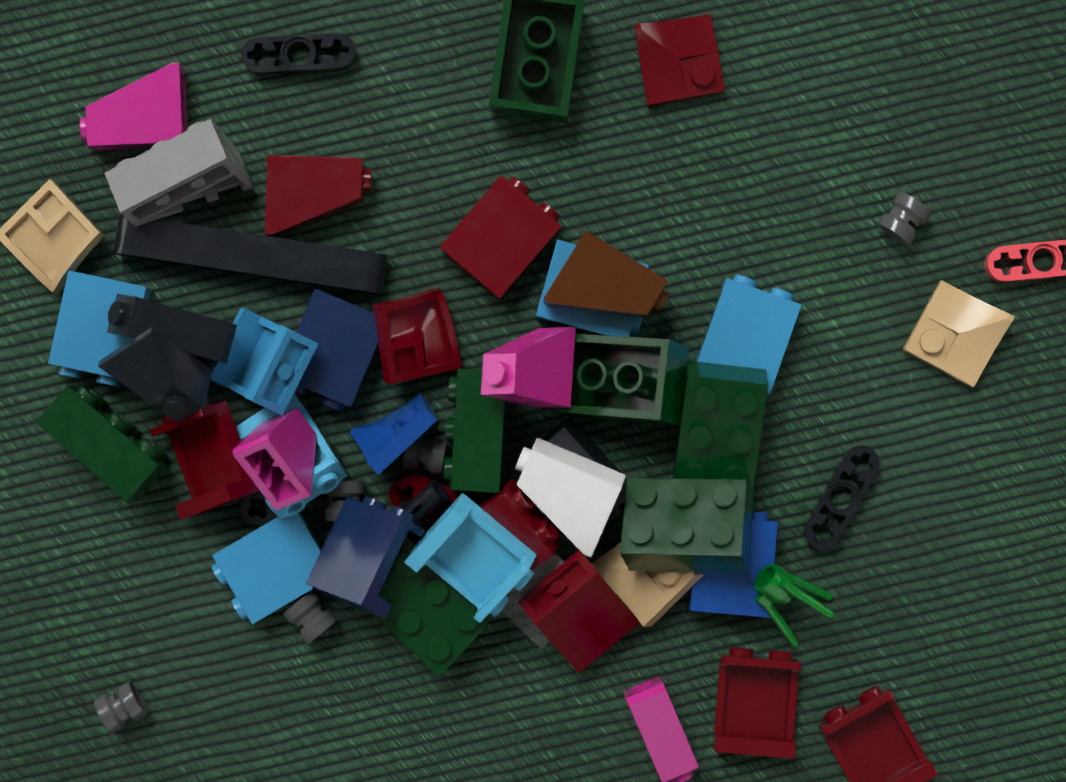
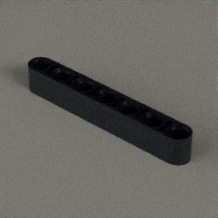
[113,214,388,295]

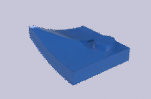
[349,392,437,475]

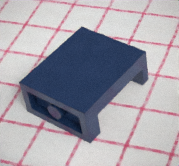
[295,289,379,412]
[306,496,425,619]

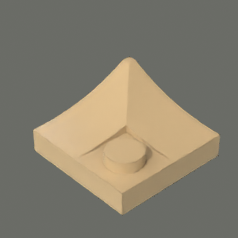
[0,179,105,295]
[902,280,1015,388]
[591,542,703,627]

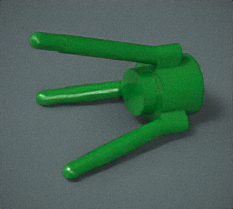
[754,564,834,648]

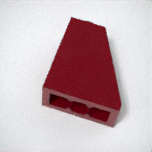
[265,155,372,238]

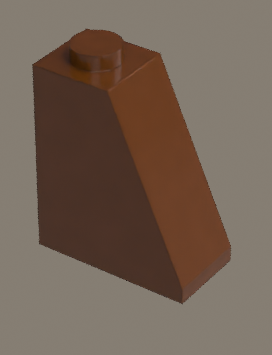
[543,230,670,318]

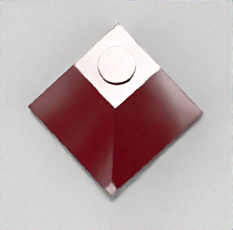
[634,14,725,107]
[373,288,462,384]

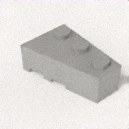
[105,119,254,227]

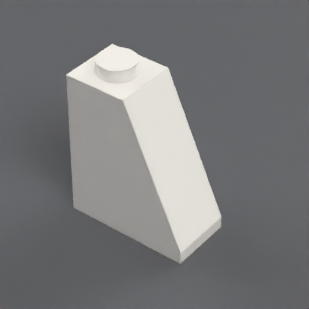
[515,437,626,557]

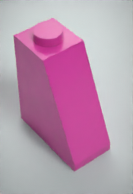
[80,63,187,151]
[481,327,576,408]
[232,407,317,511]
[623,676,699,782]

